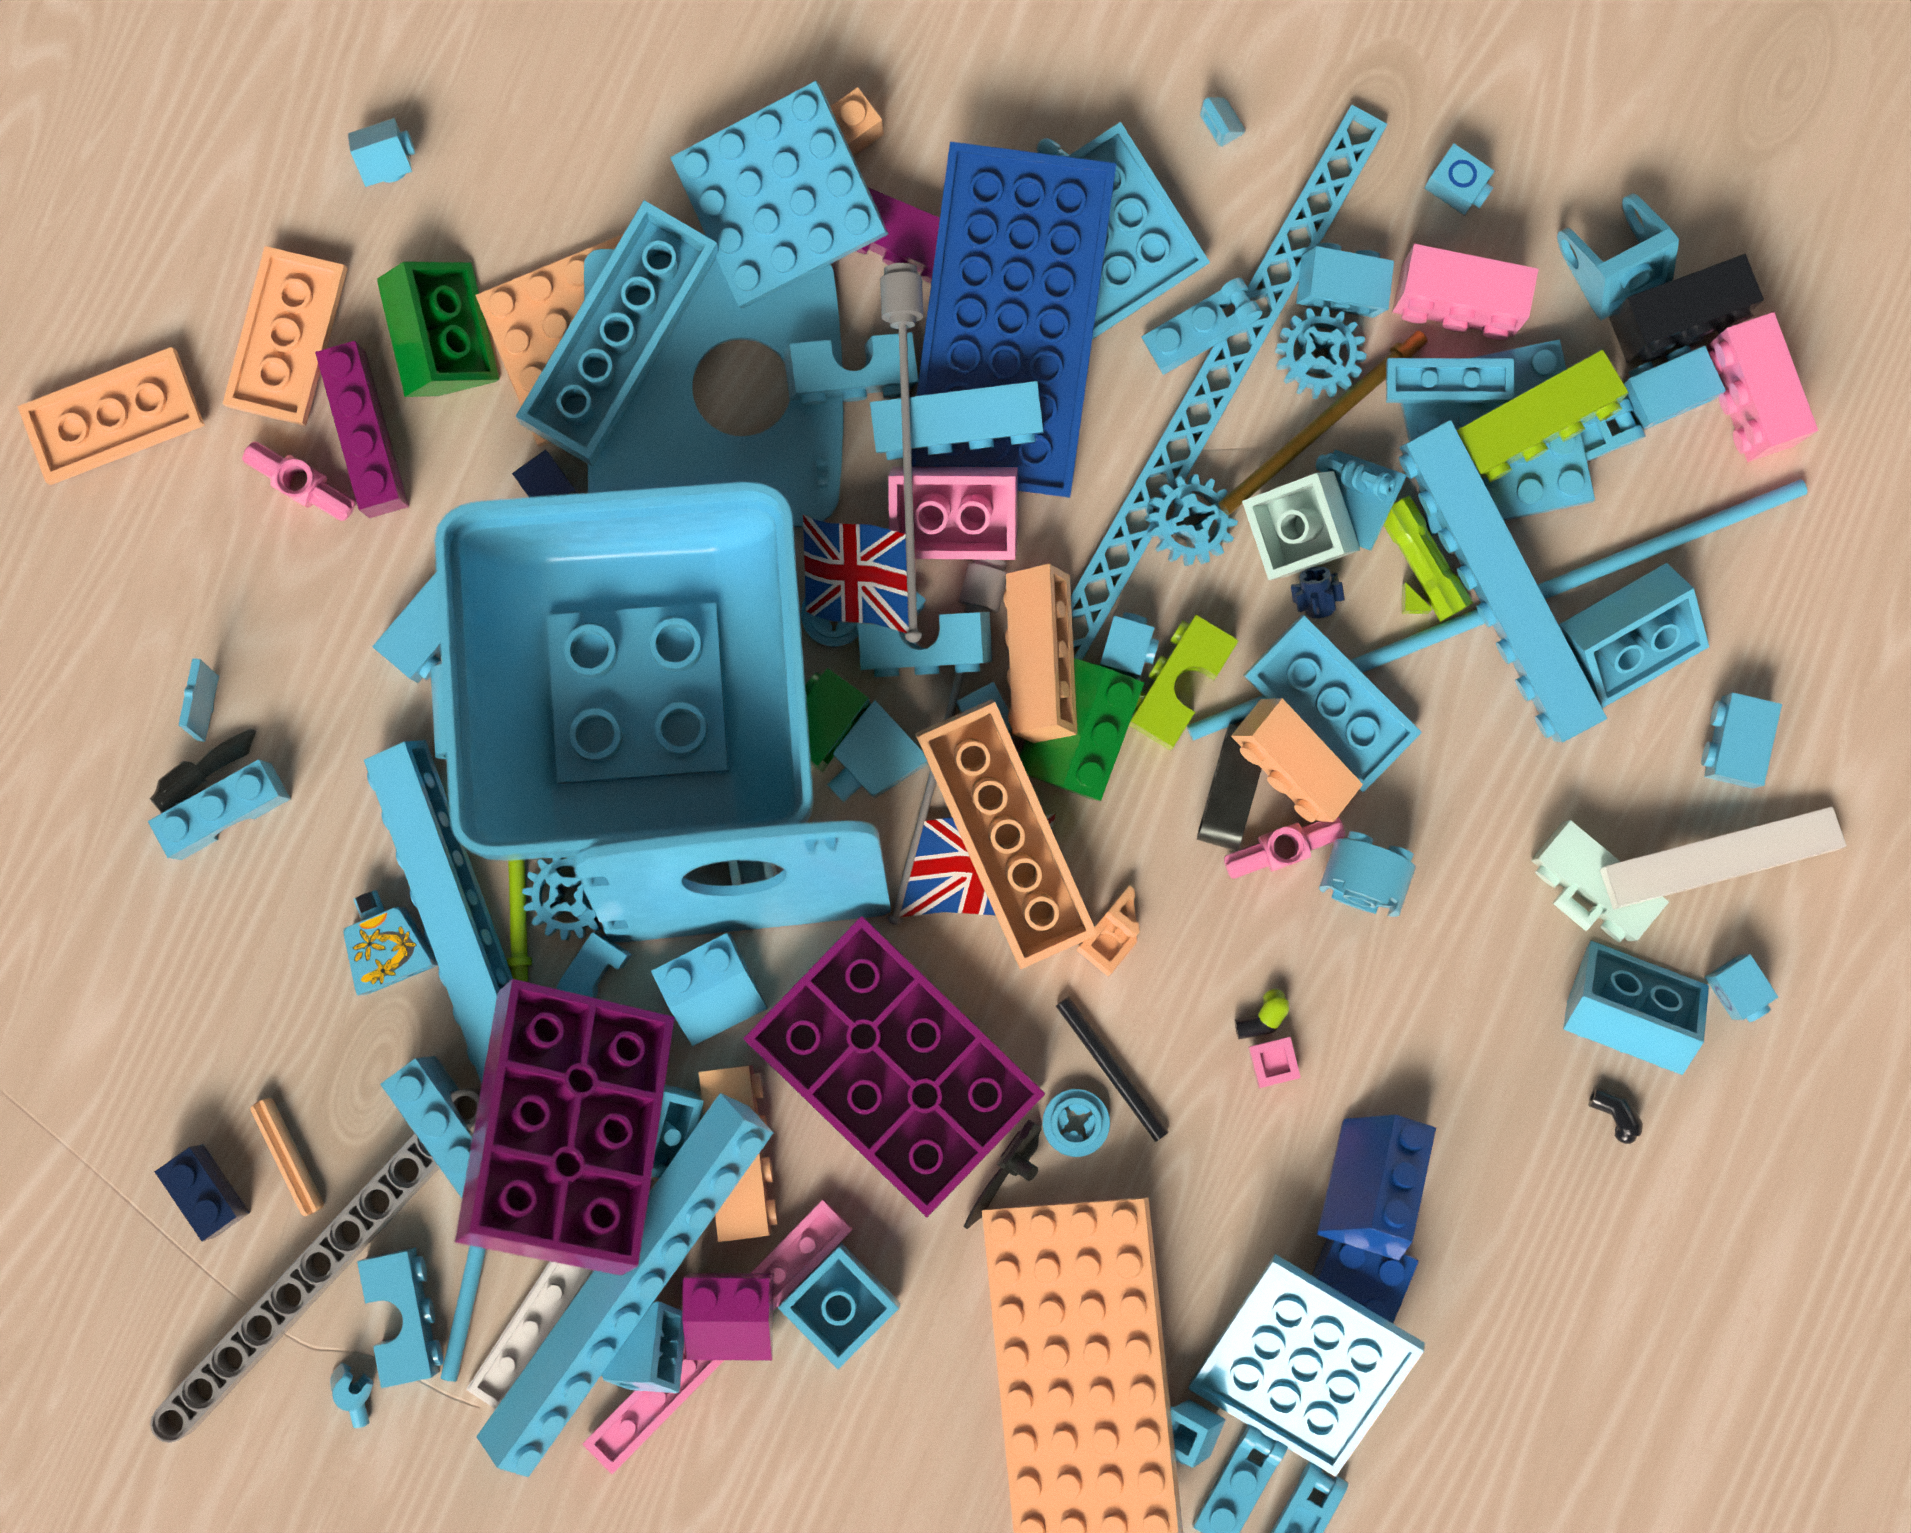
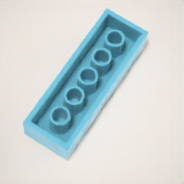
[515,200,718,467]

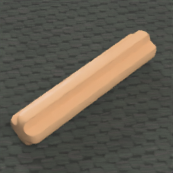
[251,1098,324,1216]

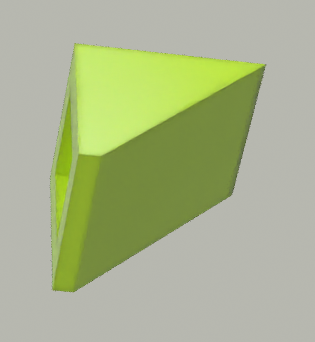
[1402,582,1432,614]

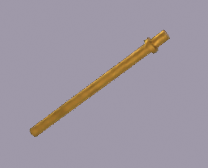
[1218,330,1428,516]

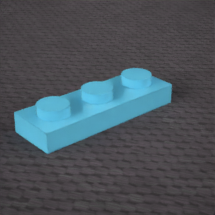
[1386,358,1514,403]

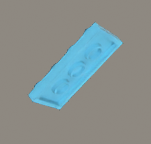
[1243,615,1422,792]

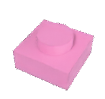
[1248,1037,1301,1088]

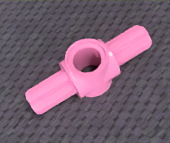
[242,441,355,521]
[1224,817,1345,879]

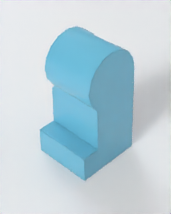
[557,931,632,998]

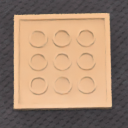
[476,234,623,447]

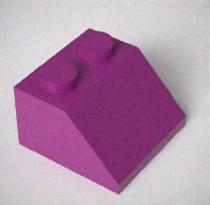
[682,1273,773,1361]

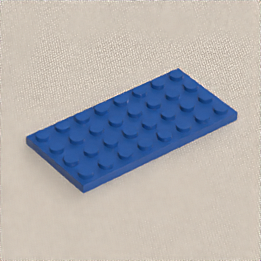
[911,141,1116,498]

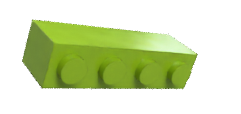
[1457,349,1629,482]

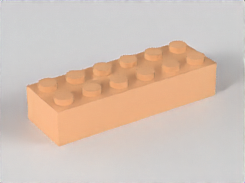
[915,699,1098,969]

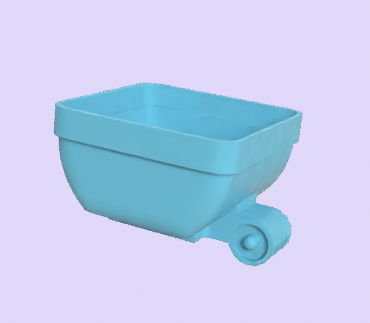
[430,482,814,861]

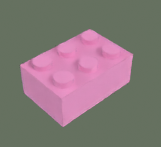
[1392,244,1539,340]
[1706,312,1818,463]
[888,466,1018,560]

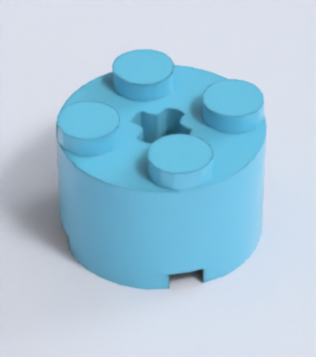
[1319,831,1416,917]

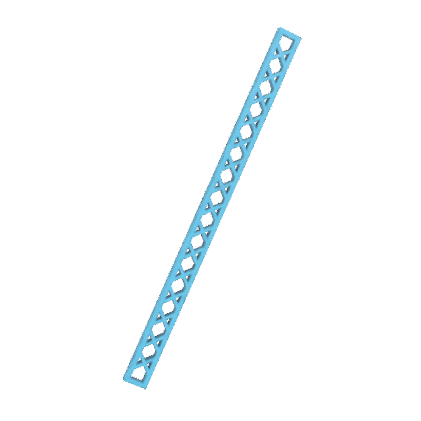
[1071,105,1388,660]

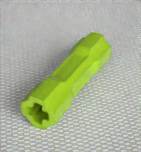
[1384,495,1473,622]

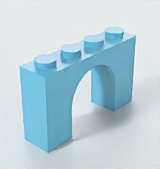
[380,1056,473,1198]

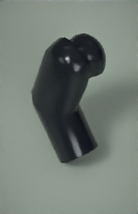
[1588,1087,1643,1144]

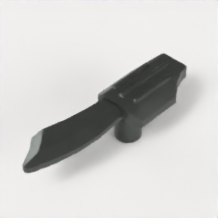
[149,729,256,813]
[963,1119,1042,1229]

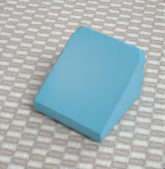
[1200,97,1245,147]

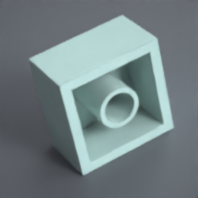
[1242,471,1360,580]

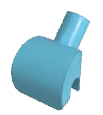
[330,1363,374,1428]

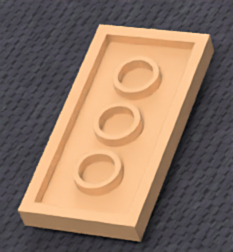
[222,246,348,426]
[17,347,205,485]

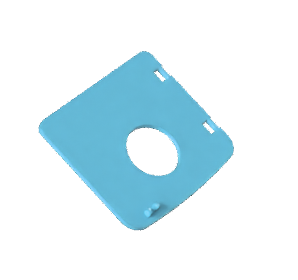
[584,249,843,527]
[574,821,891,943]

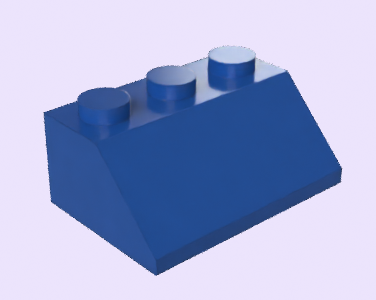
[1316,1114,1436,1261]

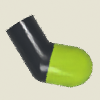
[1234,989,1289,1040]

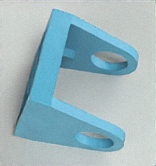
[1557,193,1679,321]

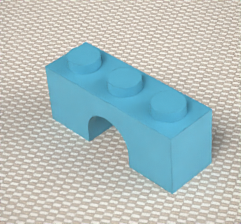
[783,332,919,406]
[858,612,993,677]
[148,759,291,860]
[357,1247,443,1388]

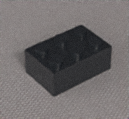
[1609,253,1764,364]

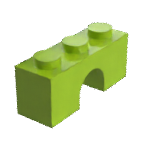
[1129,615,1239,751]

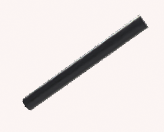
[1056,996,1169,1142]

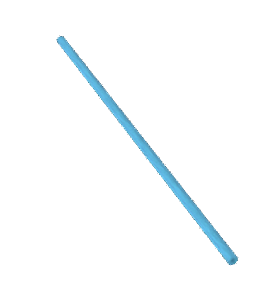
[1187,479,1808,741]

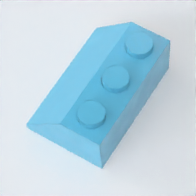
[1559,563,1709,708]
[1563,940,1709,1075]

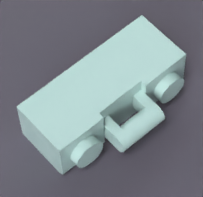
[1531,820,1669,942]

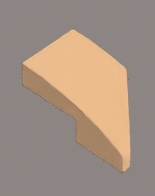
[1077,885,1140,977]

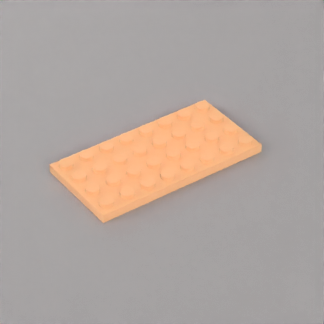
[982,1197,1183,1533]

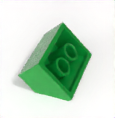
[377,261,500,397]
[1019,658,1144,801]

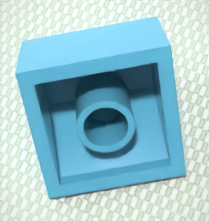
[651,933,768,1046]

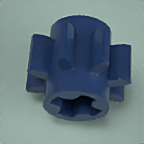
[1291,566,1345,619]

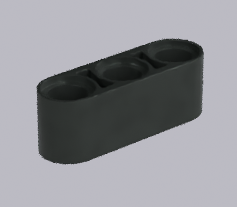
[1197,724,1262,851]

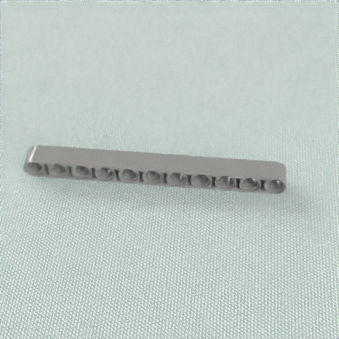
[150,1088,481,1443]

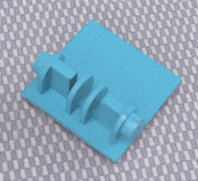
[1315,450,1407,551]

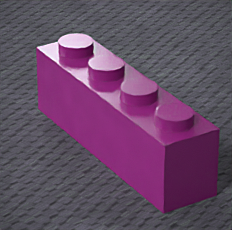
[855,187,940,284]
[315,341,409,518]

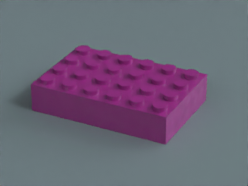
[743,916,1045,1218]
[454,979,674,1276]

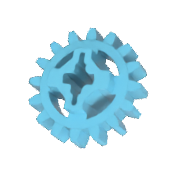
[1275,307,1367,399]
[1145,474,1238,566]
[522,857,601,941]

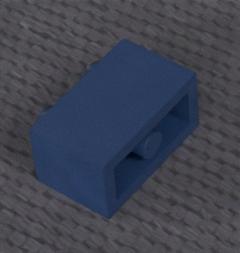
[154,1144,250,1242]

